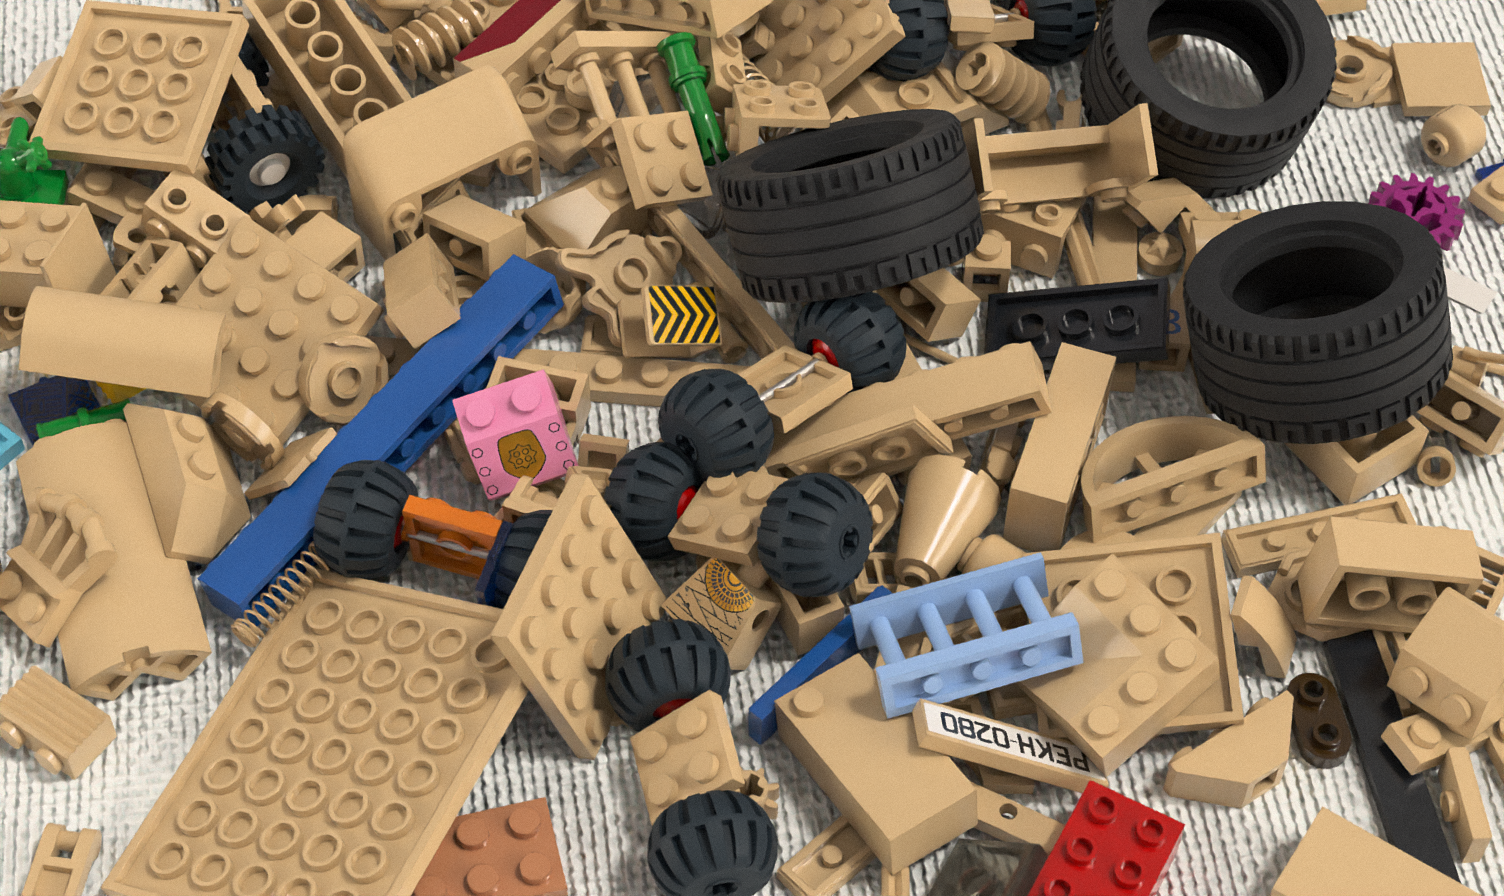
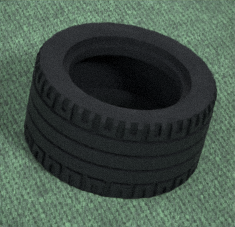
[1080,0,1337,199]
[716,109,984,303]
[1183,201,1453,444]

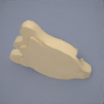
[555,230,683,348]

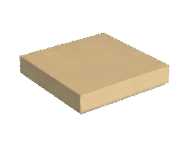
[1389,42,1491,116]

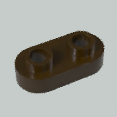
[1287,673,1352,769]

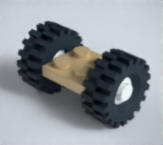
[205,32,325,213]

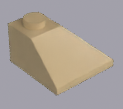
[524,166,648,249]

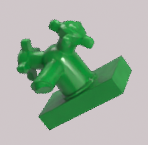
[0,117,69,205]

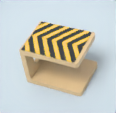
[617,285,722,358]

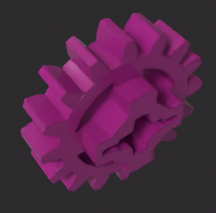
[1368,173,1465,251]

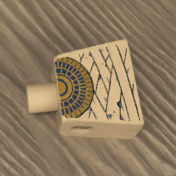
[661,557,781,670]

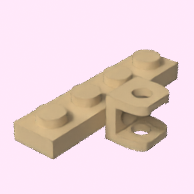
[68,163,155,271]

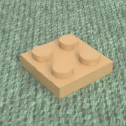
[611,111,713,210]

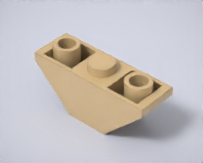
[1163,690,1294,809]

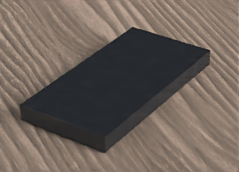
[984,277,1171,370]

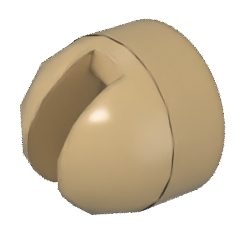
[1416,446,1456,487]

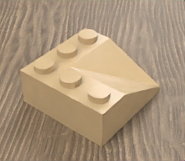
[1015,553,1220,777]

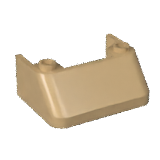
[343,66,542,261]
[962,103,1158,215]

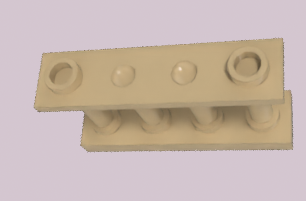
[550,31,727,151]

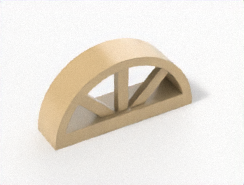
[1081,416,1266,543]

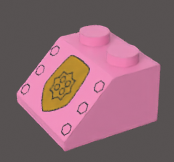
[452,369,579,501]

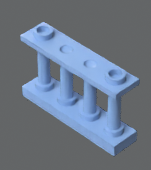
[849,552,1084,719]

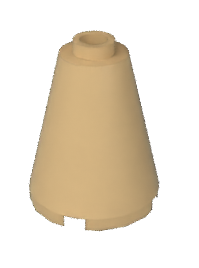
[894,454,1002,588]

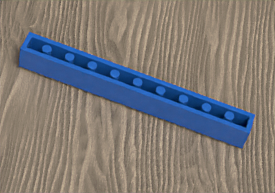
[197,254,564,629]

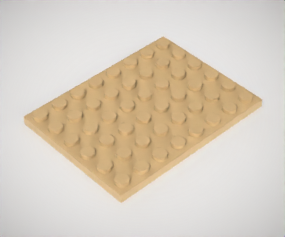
[100,568,529,896]

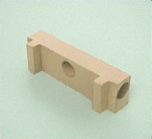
[970,781,1065,864]

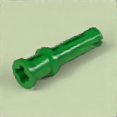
[656,32,730,166]

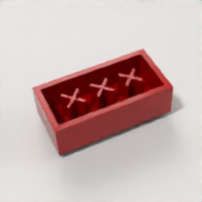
[1028,780,1186,896]

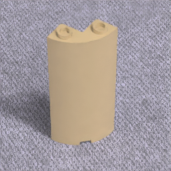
[16,419,212,701]

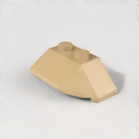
[123,403,251,564]

